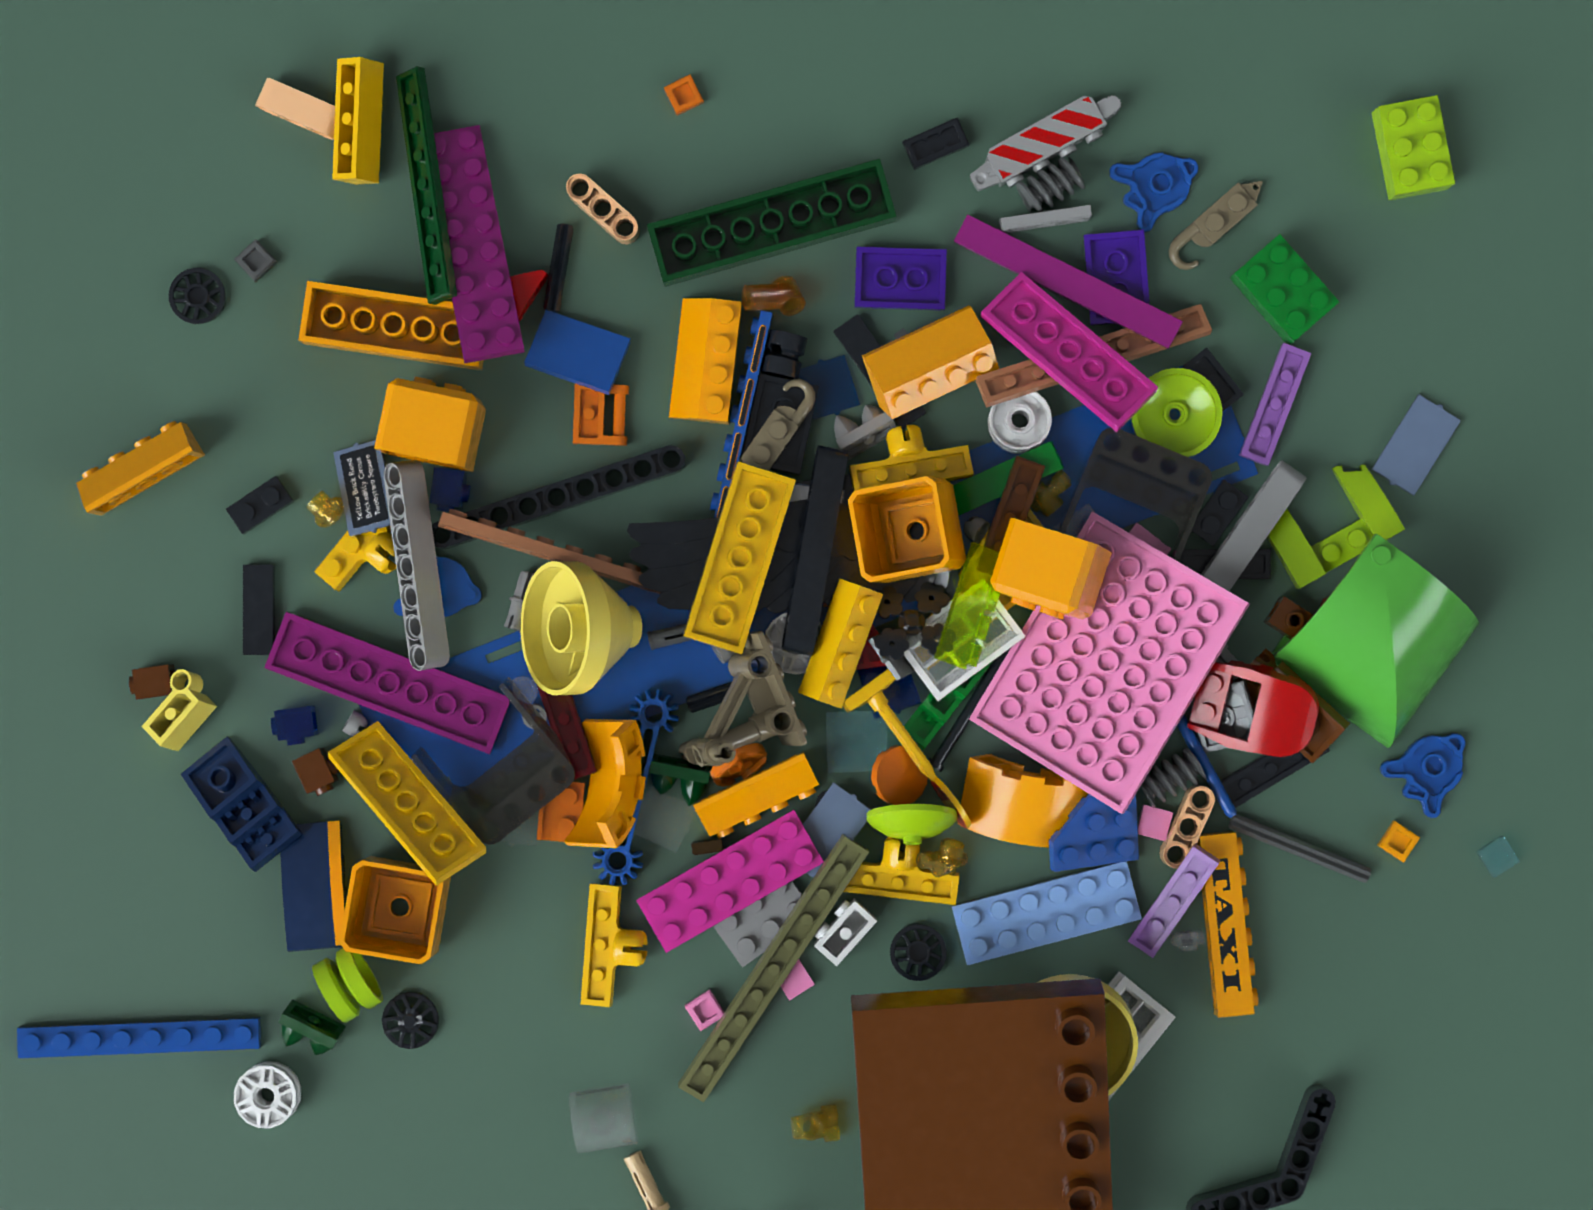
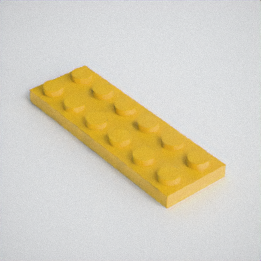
[683,461,796,654]
[328,721,486,886]

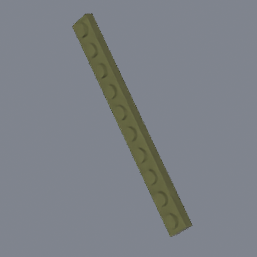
[678,834,869,1102]

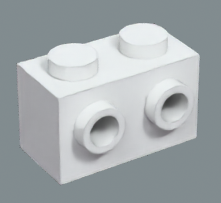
[814,898,877,966]

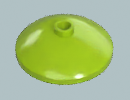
[1131,368,1222,459]
[866,804,958,845]

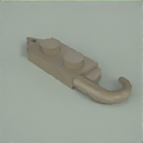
[1168,181,1263,270]
[740,379,815,471]

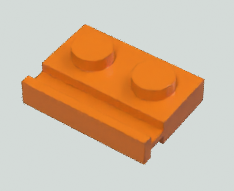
[537,779,586,842]

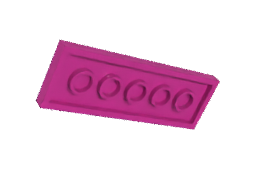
[980,272,1158,432]
[636,809,824,953]

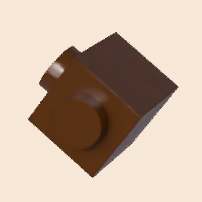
[1264,596,1313,639]
[292,748,340,796]

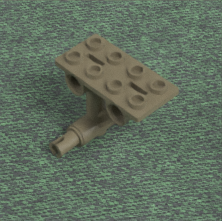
[679,631,807,767]

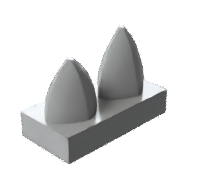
[834,405,896,460]

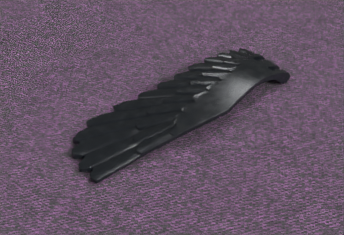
[627,499,960,615]

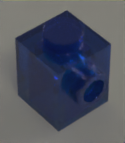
[429,467,471,513]
[271,705,319,746]

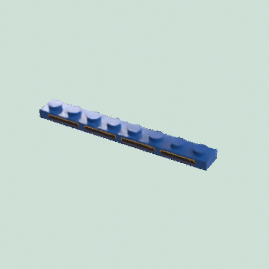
[710,310,773,518]
[17,1017,261,1058]

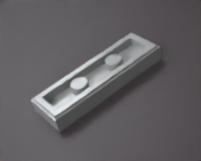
[999,205,1092,233]

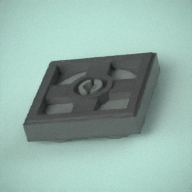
[1189,679,1255,753]

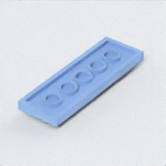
[951,861,1142,965]

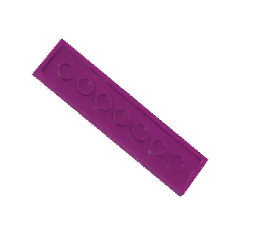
[434,125,525,363]
[264,612,512,754]

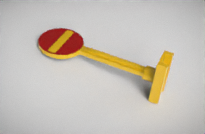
[842,669,972,829]

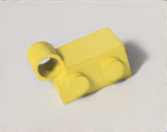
[141,669,217,751]

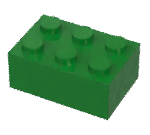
[1229,234,1339,345]

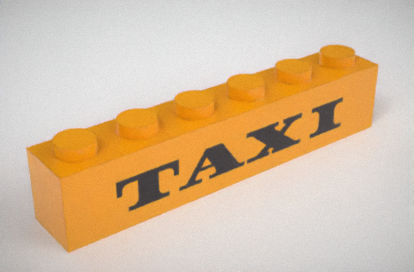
[1197,831,1259,1018]

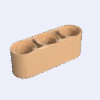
[255,78,335,140]
[566,173,640,245]
[1159,785,1215,869]

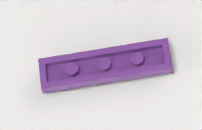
[1239,343,1312,466]
[1128,844,1220,958]

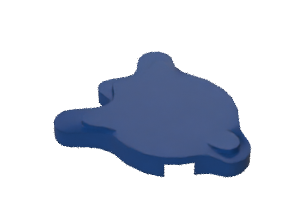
[1109,152,1199,233]
[393,557,482,617]
[1380,733,1466,818]

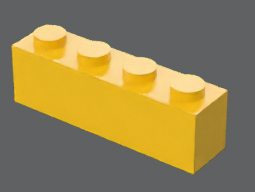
[332,57,384,185]
[798,578,883,709]

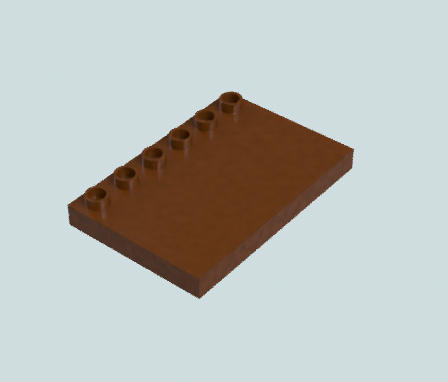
[851,978,1113,1210]

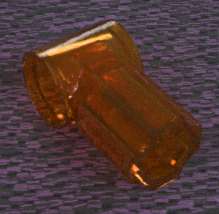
[741,276,806,316]

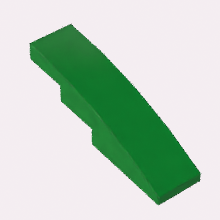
[953,441,1064,516]
[904,637,994,751]

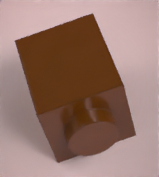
[129,664,175,700]

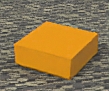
[1377,820,1420,863]

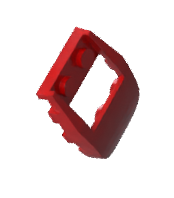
[1187,660,1319,757]

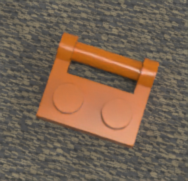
[573,384,629,446]

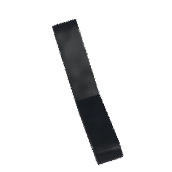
[1186,1084,1336,1210]

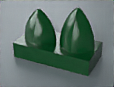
[649,754,712,806]
[278,1000,346,1055]

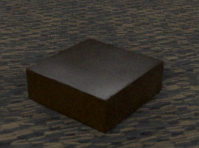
[691,838,723,855]

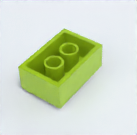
[1372,95,1455,201]

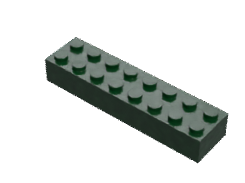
[647,158,897,287]

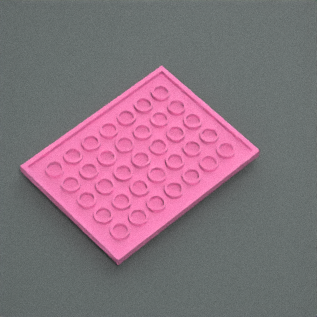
[969,511,1250,814]

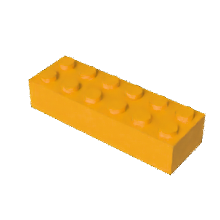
[298,281,484,371]

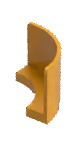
[564,719,646,848]
[958,754,1089,848]

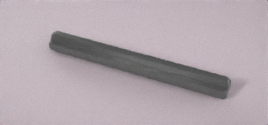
[1228,814,1371,883]

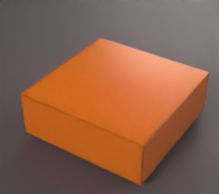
[664,74,704,116]

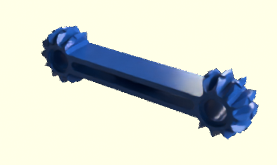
[593,688,679,885]

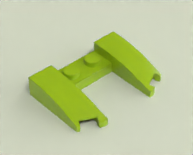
[1267,465,1405,589]

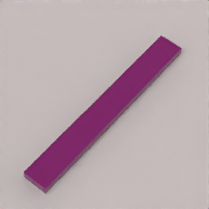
[954,214,1183,349]

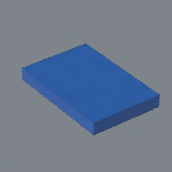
[524,310,631,395]

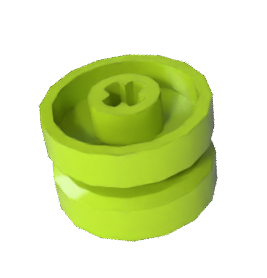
[312,948,383,1023]

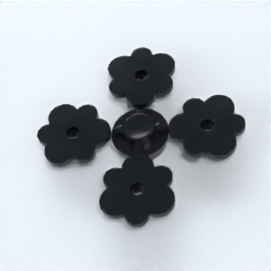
[874,582,955,660]

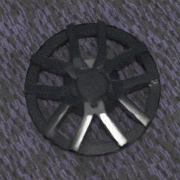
[169,268,226,325]
[890,924,946,981]
[382,992,439,1049]

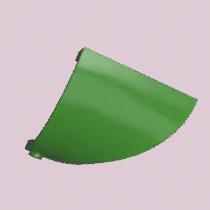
[1271,534,1479,748]

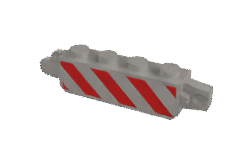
[969,95,1121,192]

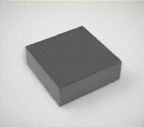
[234,239,277,282]

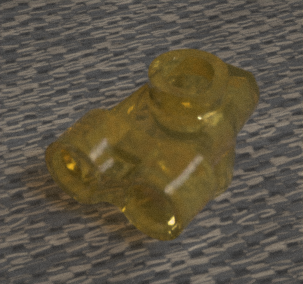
[1031,470,1072,517]
[306,491,344,528]
[916,838,968,877]
[791,1104,840,1142]

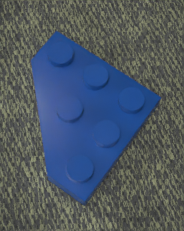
[1049,794,1139,872]

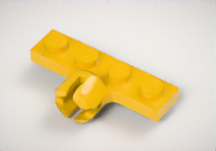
[849,425,974,491]
[314,526,396,592]
[843,837,959,905]
[580,883,648,1007]

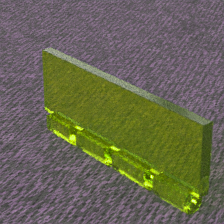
[934,542,1000,670]

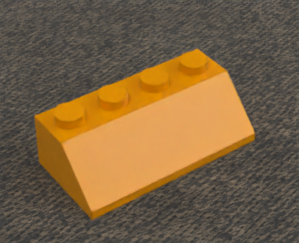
[669,298,742,425]
[862,305,1000,419]
[76,421,205,516]
[693,751,819,839]

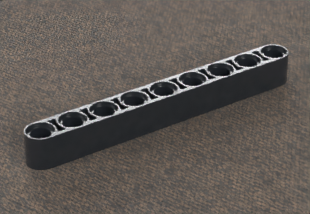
[432,445,686,549]

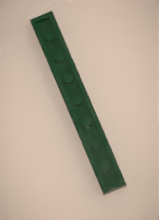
[396,66,457,305]

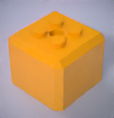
[374,377,486,472]
[848,476,966,583]
[990,518,1112,620]
[339,856,451,965]

